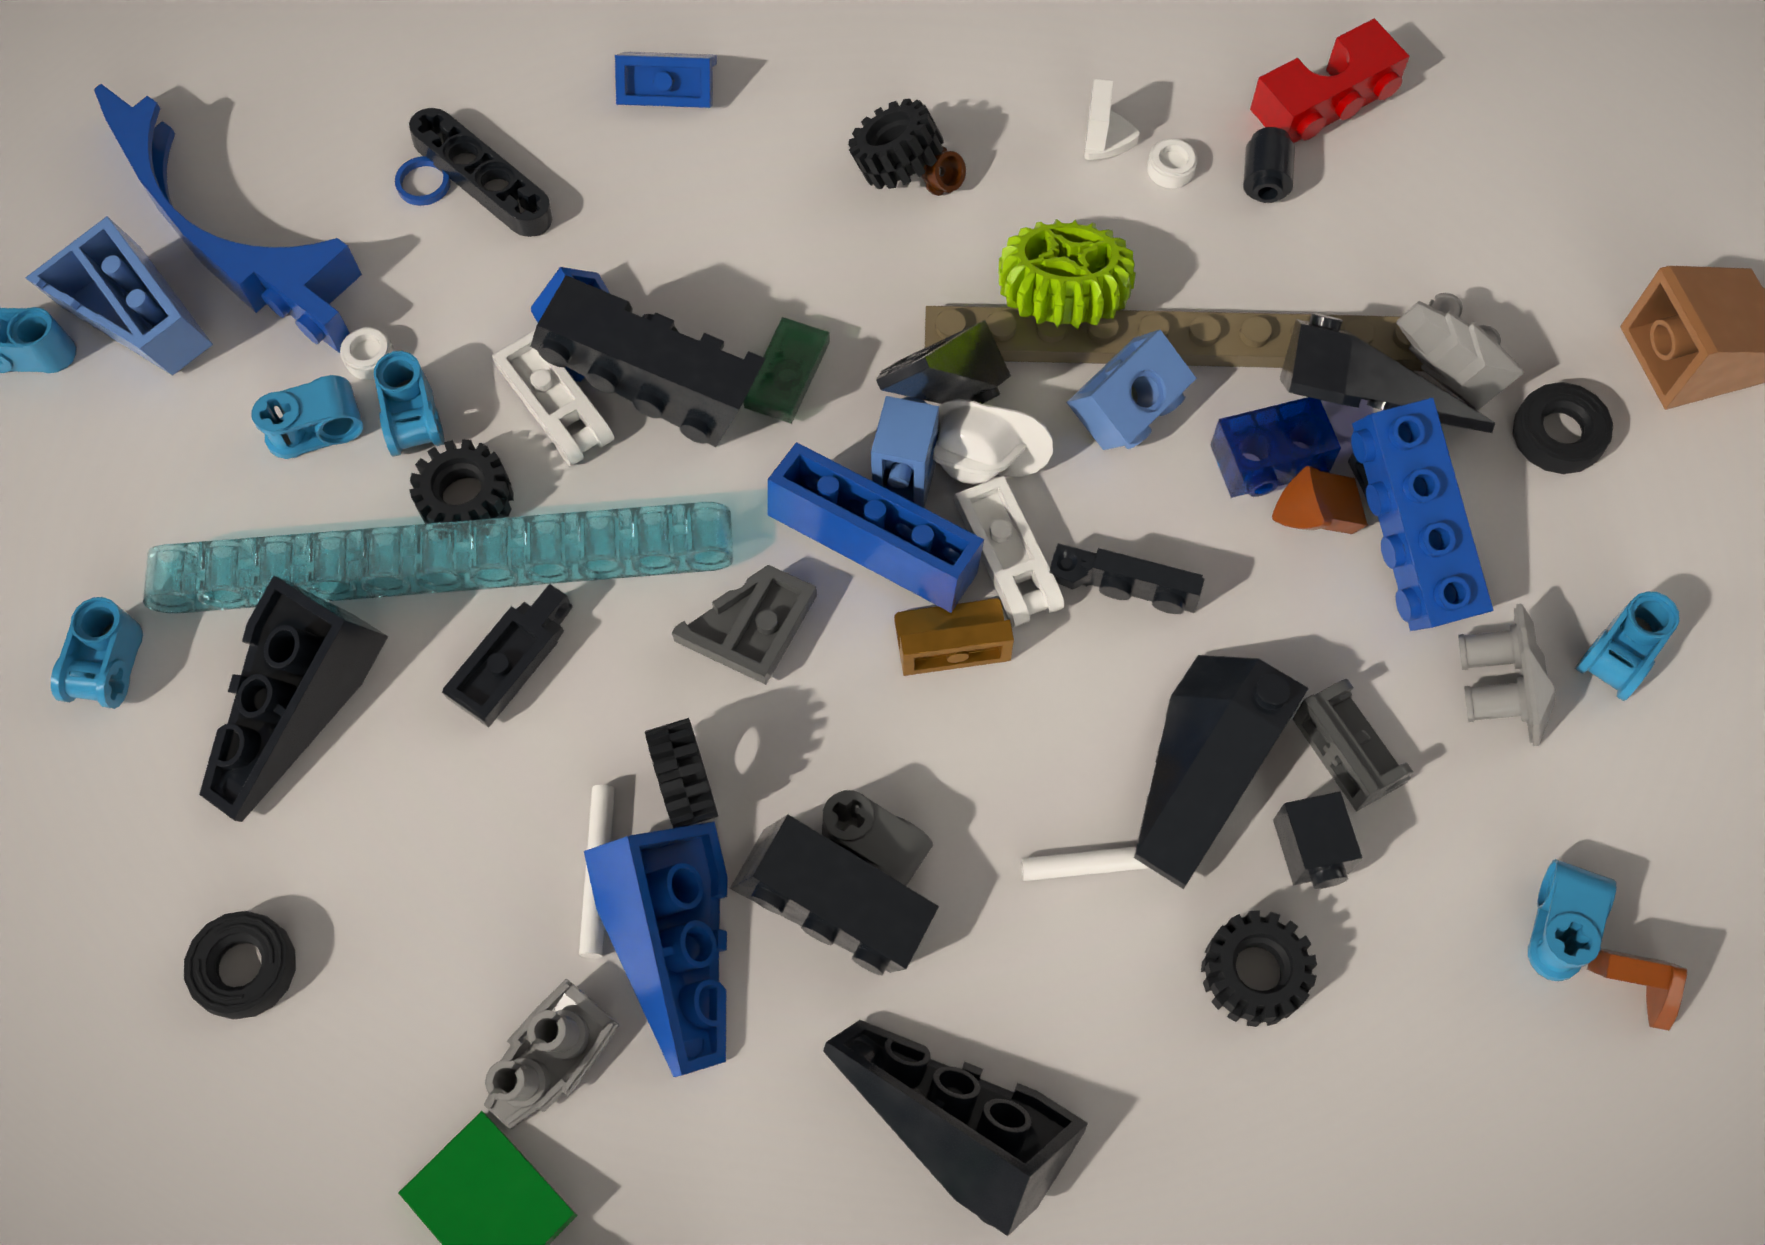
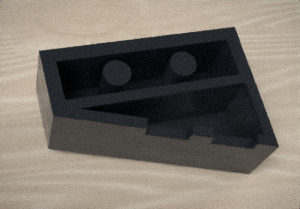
[730,814,939,976]

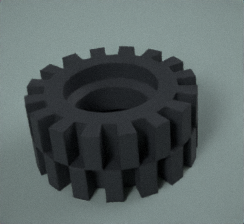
[848,99,944,189]
[409,439,514,543]
[645,718,718,828]
[1201,910,1317,1027]

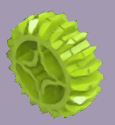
[998,219,1136,329]

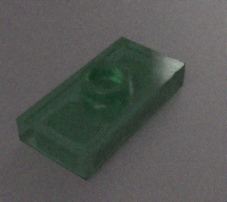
[743,317,830,424]

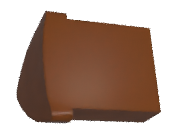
[1272,466,1368,534]
[1587,949,1687,1031]

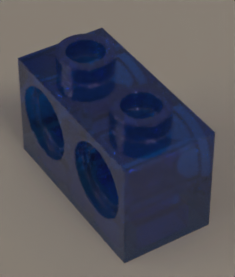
[1210,397,1341,498]

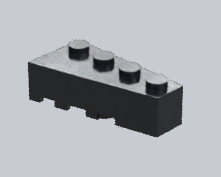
[530,275,766,447]

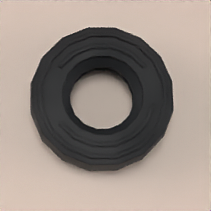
[1513,382,1613,474]
[184,911,296,1019]

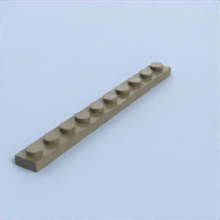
[925,306,1424,371]

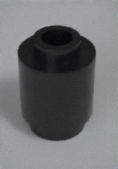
[1243,127,1295,203]

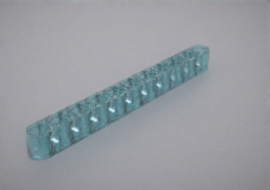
[143,502,733,613]

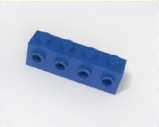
[1351,398,1494,631]
[768,442,984,613]

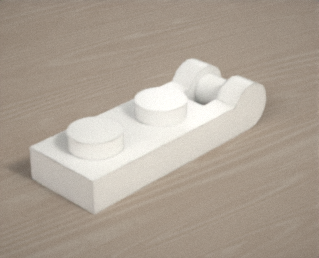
[492,330,614,466]
[955,476,1064,627]

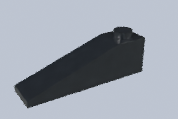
[1280,313,1495,433]
[1134,655,1309,889]

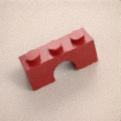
[1250,18,1410,143]

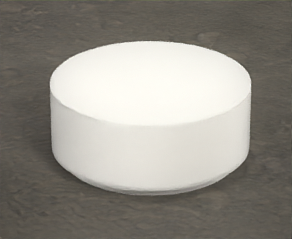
[1147,139,1198,188]
[340,327,395,380]

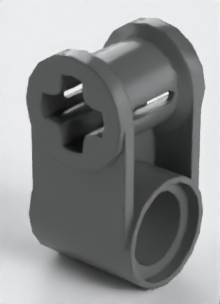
[822,790,933,886]

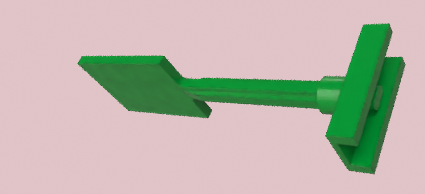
[398,1111,578,1245]

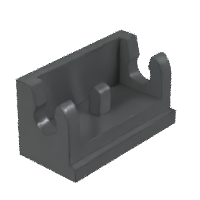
[1293,679,1413,812]

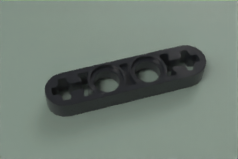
[409,108,552,237]

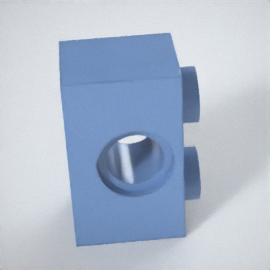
[1066,330,1197,450]
[871,396,939,508]

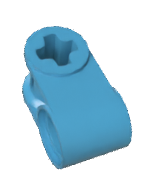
[0,307,77,373]
[374,351,445,457]
[251,375,363,459]
[1575,591,1679,701]
[51,597,143,709]
[1528,859,1616,982]

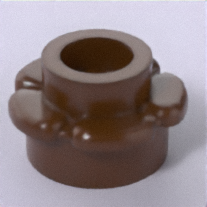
[921,146,966,196]

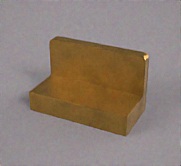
[894,598,1014,676]

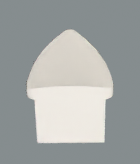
[1084,79,1140,160]

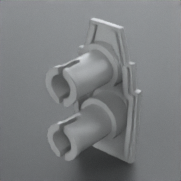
[1396,293,1524,410]
[1458,604,1555,746]
[484,979,619,1129]

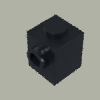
[1273,791,1363,889]

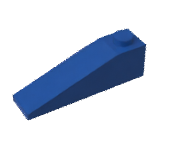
[584,821,728,1077]

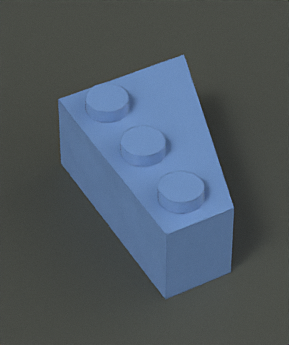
[25,216,213,376]

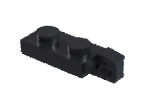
[1049,543,1205,614]
[442,584,573,728]

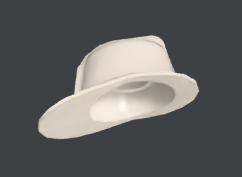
[933,399,1053,485]

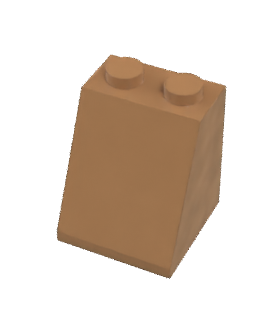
[1620,266,1765,410]

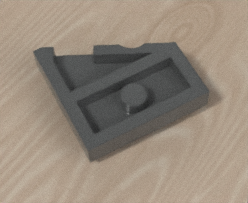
[672,565,817,685]

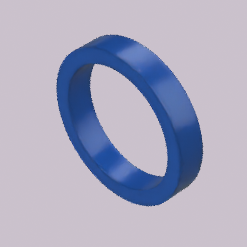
[395,156,451,206]

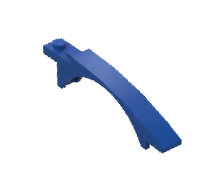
[94,84,362,353]

